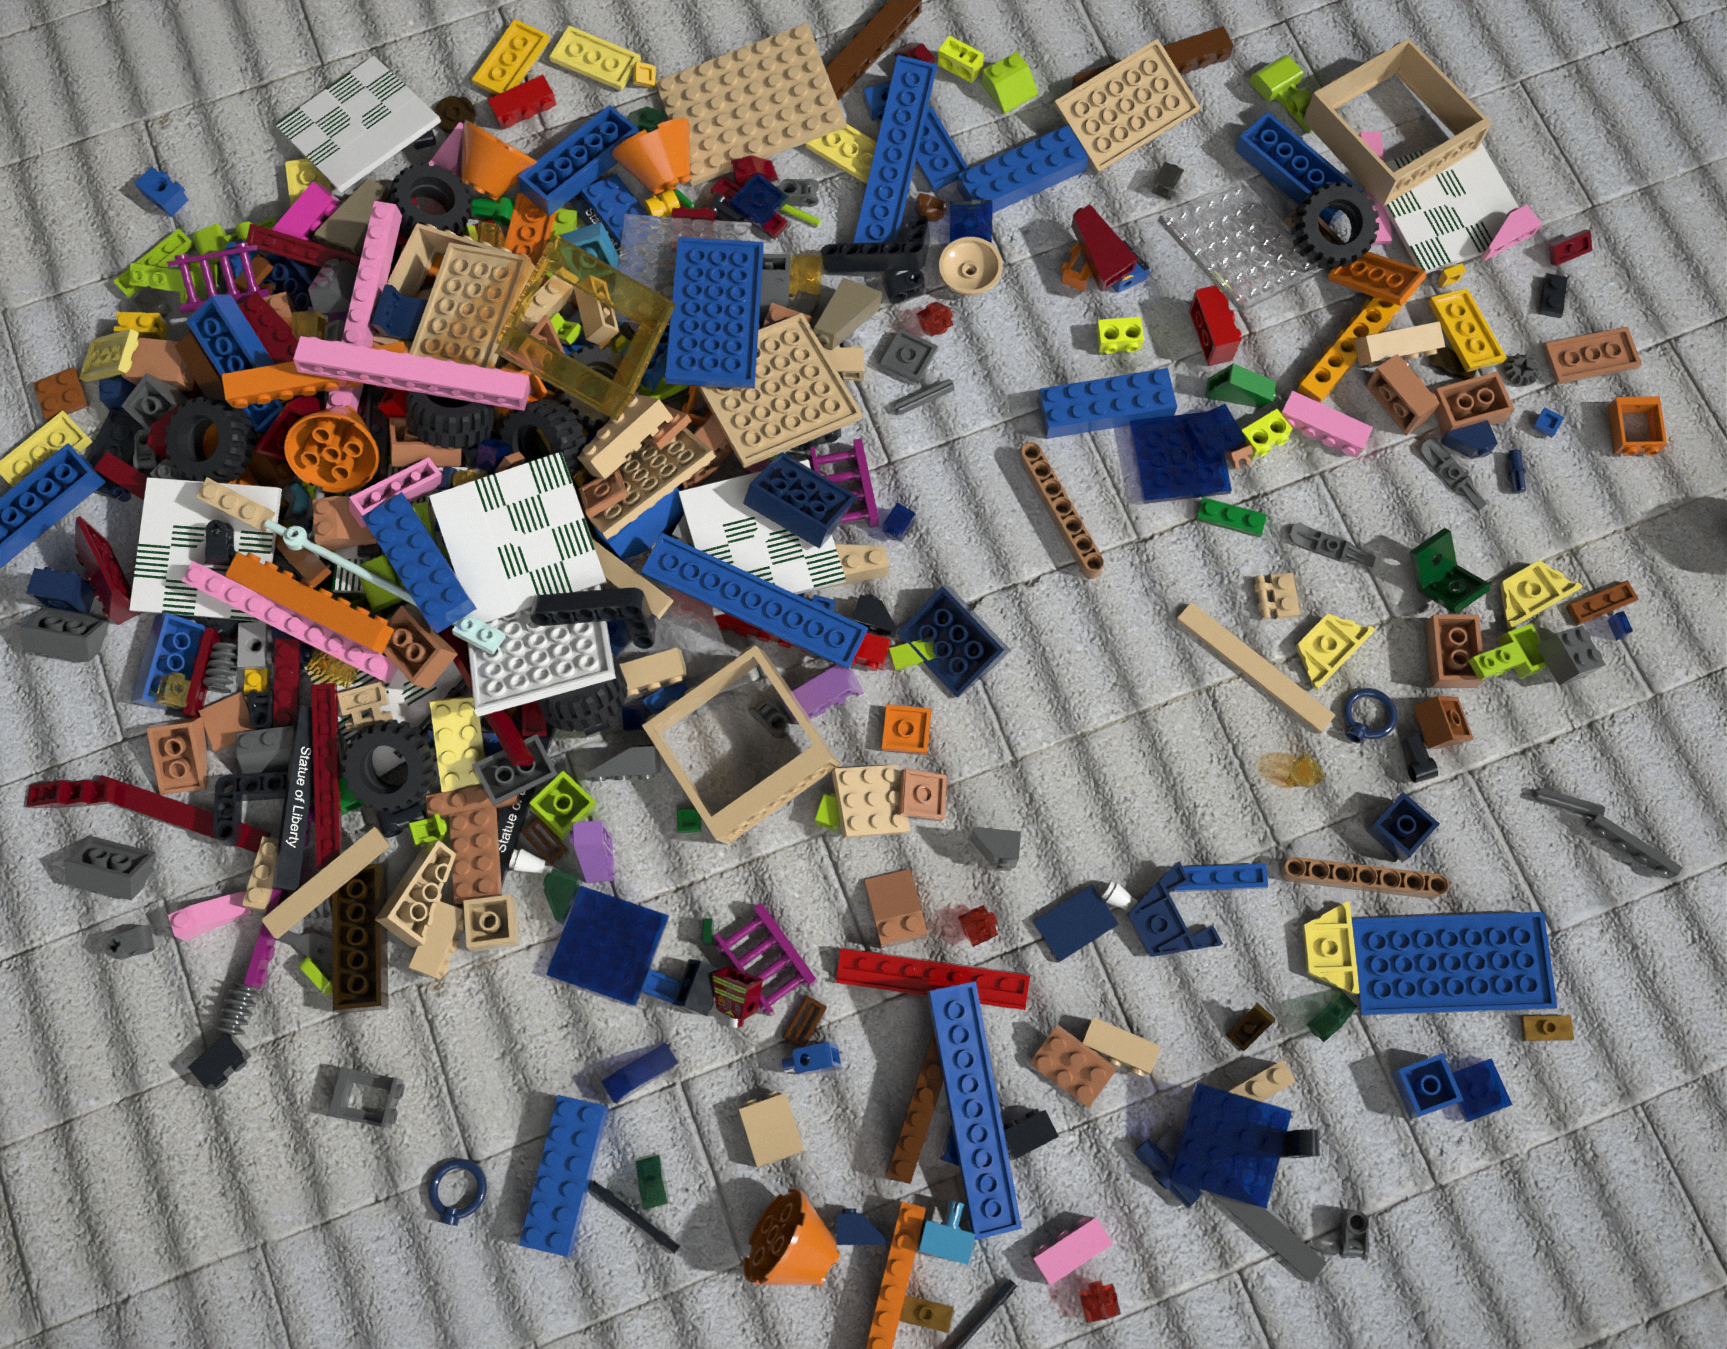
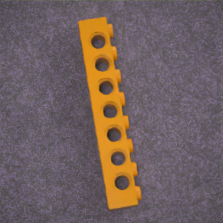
[1297,286,1419,403]

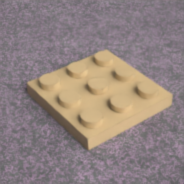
[832,765,910,839]

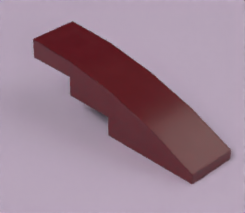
[26,779,116,808]

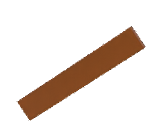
[275,517,331,587]

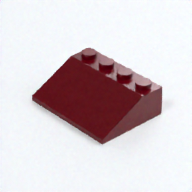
[74,516,143,625]

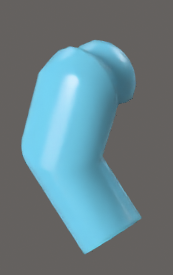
[290,483,310,515]

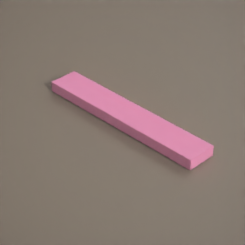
[1359,131,1392,245]

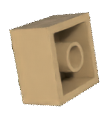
[463,894,520,952]

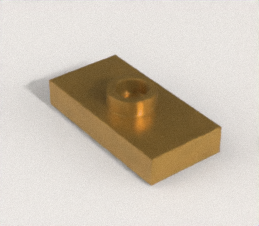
[1520,1015,1574,1041]
[899,1295,954,1333]

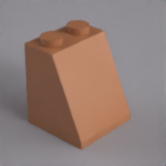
[122,337,195,392]

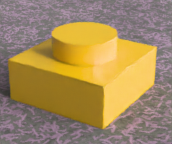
[633,61,656,88]
[1437,263,1466,288]
[244,669,270,694]

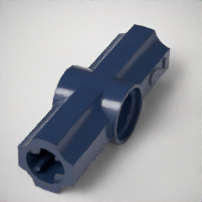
[1133,1138,1203,1209]

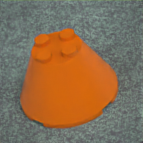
[612,118,692,196]
[460,120,537,201]
[284,406,379,493]
[743,1187,840,1287]

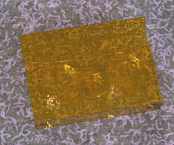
[790,256,822,298]

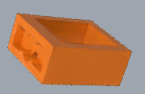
[1608,396,1667,456]

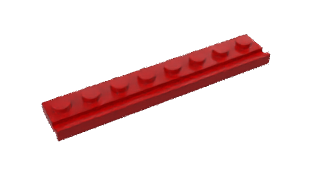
[836,947,1030,1010]

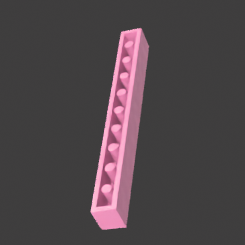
[326,201,402,413]
[293,336,530,411]
[182,561,398,684]

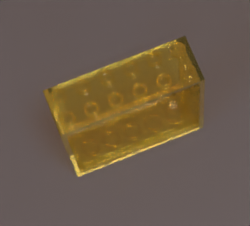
[495,235,676,421]

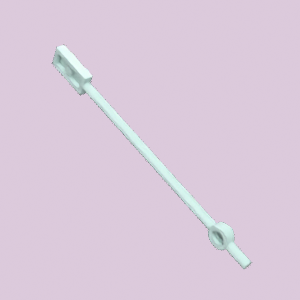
[265,519,506,655]

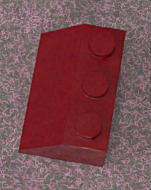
[254,395,326,461]

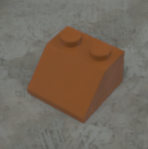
[1413,696,1474,749]

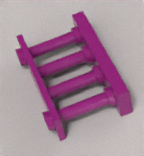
[167,242,270,314]
[807,438,879,528]
[714,903,817,1016]

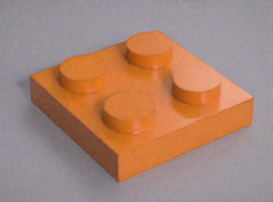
[882,704,932,755]

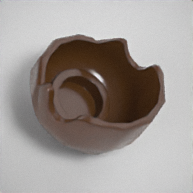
[914,193,946,222]

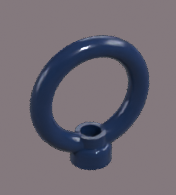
[1342,688,1397,744]
[428,1159,487,1226]

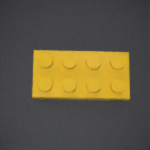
[472,19,550,95]
[1428,288,1507,372]

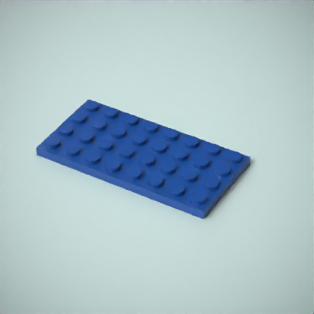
[665,237,764,389]
[1352,912,1557,1016]

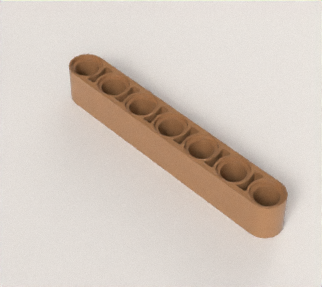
[1020,442,1104,579]
[1280,857,1449,899]

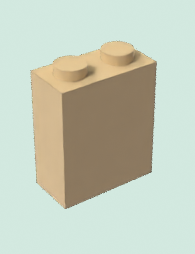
[739,1091,805,1168]

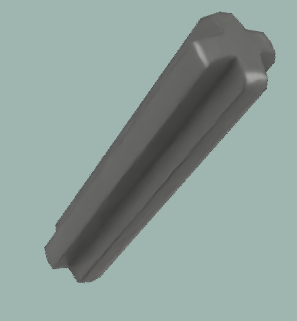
[894,379,954,415]
[1534,787,1605,817]

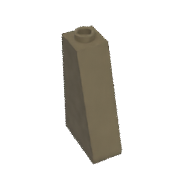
[315,179,389,256]
[814,278,883,350]

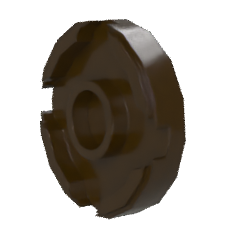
[435,95,476,134]

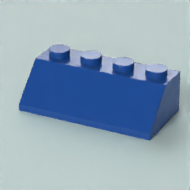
[594,487,684,567]
[131,612,209,712]

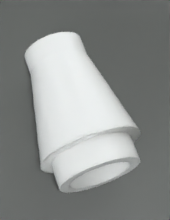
[509,849,546,874]
[1101,881,1138,912]

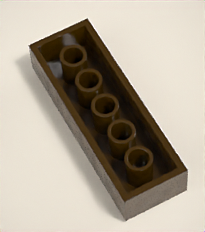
[332,863,389,1014]

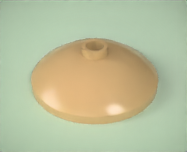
[939,237,1003,296]

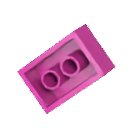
[272,182,341,242]

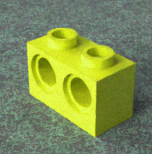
[938,36,984,83]
[1096,317,1144,354]
[1238,409,1292,459]

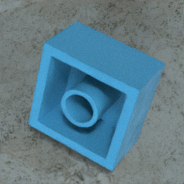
[560,222,619,283]
[918,1200,976,1265]

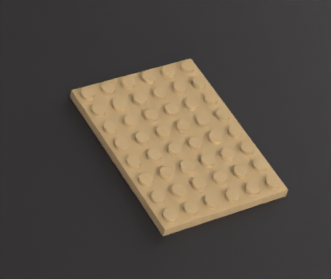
[655,22,847,187]

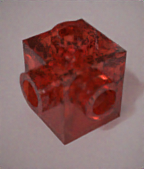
[916,302,953,337]
[958,905,998,947]
[1079,1280,1121,1323]

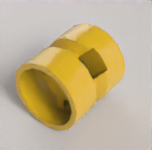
[644,189,681,225]

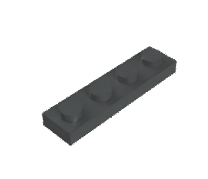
[1586,813,1683,879]

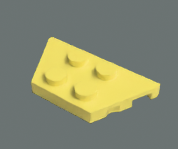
[1500,560,1583,630]
[1296,613,1376,691]
[1302,901,1360,994]

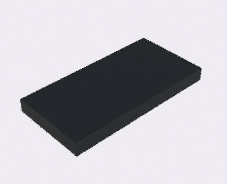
[86,408,144,499]

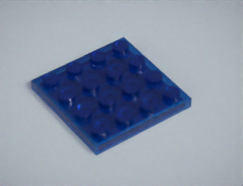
[1129,411,1232,504]
[546,886,670,1007]
[1169,1082,1292,1208]

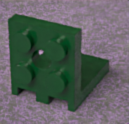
[1410,527,1491,614]

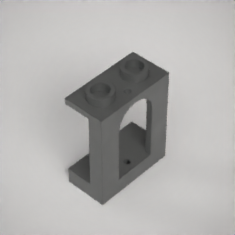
[328,1067,405,1129]

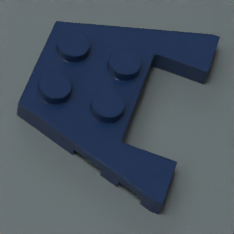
[1127,861,1223,957]

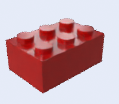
[1189,284,1242,366]

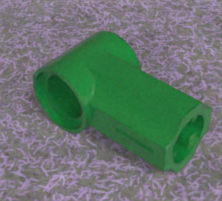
[471,197,515,226]

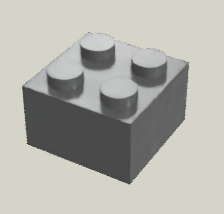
[1536,625,1606,686]

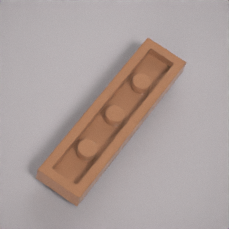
[426,786,520,818]

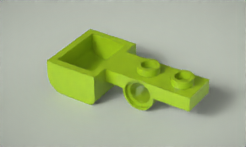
[1249,55,1313,134]
[192,216,278,275]
[129,261,218,304]
[358,545,453,613]
[1468,623,1548,681]

